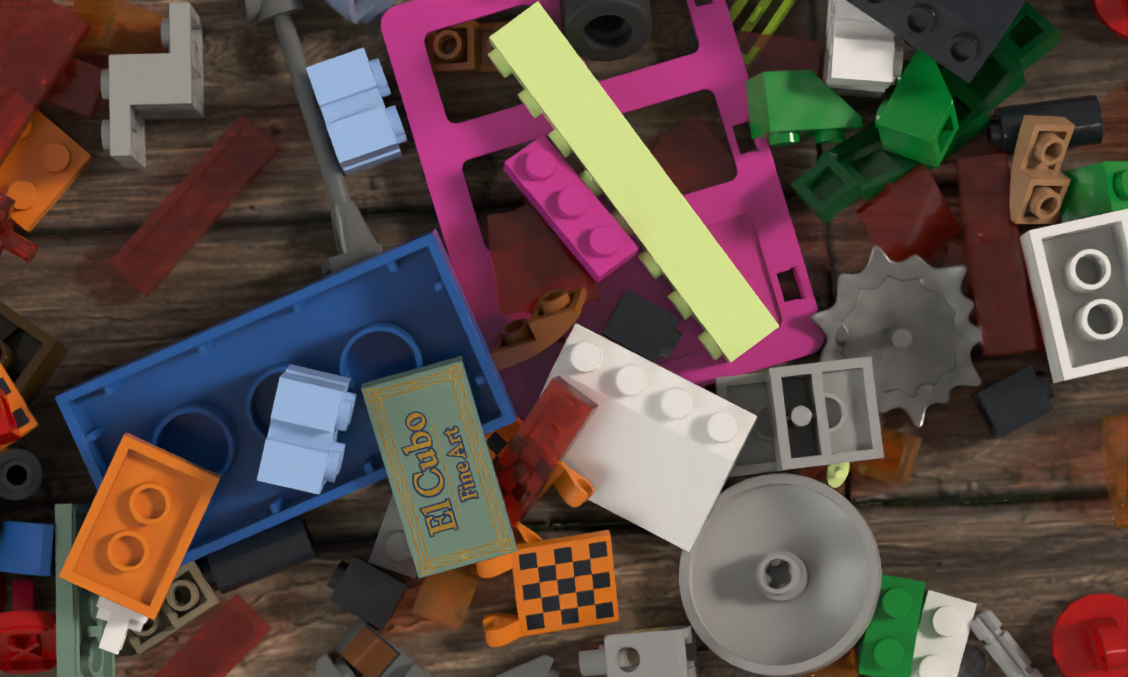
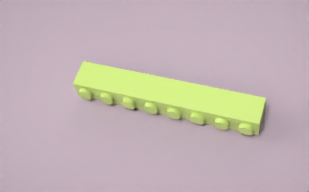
[487,1,780,363]

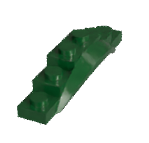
[791,2,1062,224]

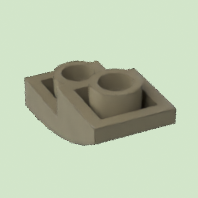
[127,561,220,655]

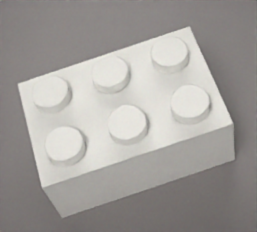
[1019,209,1128,383]

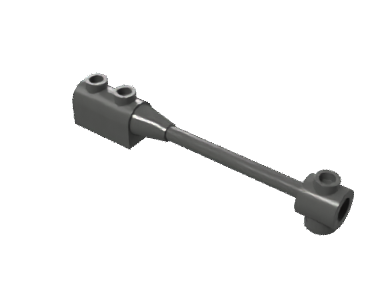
[237,0,383,276]

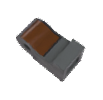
[334,617,432,677]

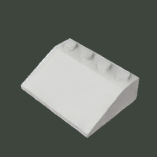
[527,323,758,552]

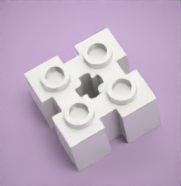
[823,0,903,98]

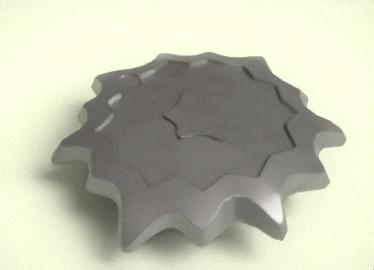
[810,245,988,428]

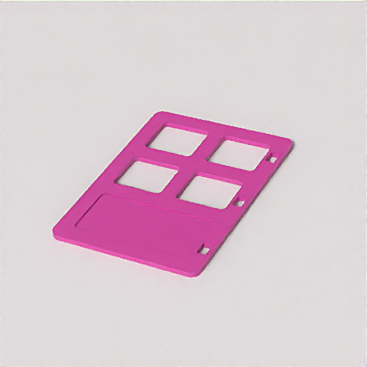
[381,0,825,425]

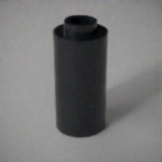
[986,95,1103,157]
[0,442,42,500]
[200,514,318,595]

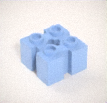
[306,47,408,176]
[257,364,357,495]

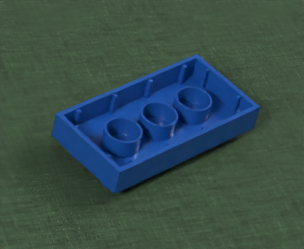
[55,228,517,566]

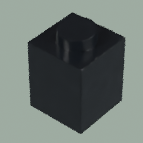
[601,289,682,363]
[970,365,1055,439]
[327,556,410,630]

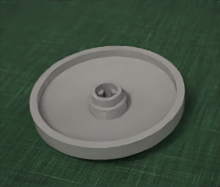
[679,473,882,677]

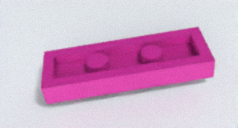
[503,134,639,283]

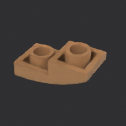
[1009,115,1075,224]

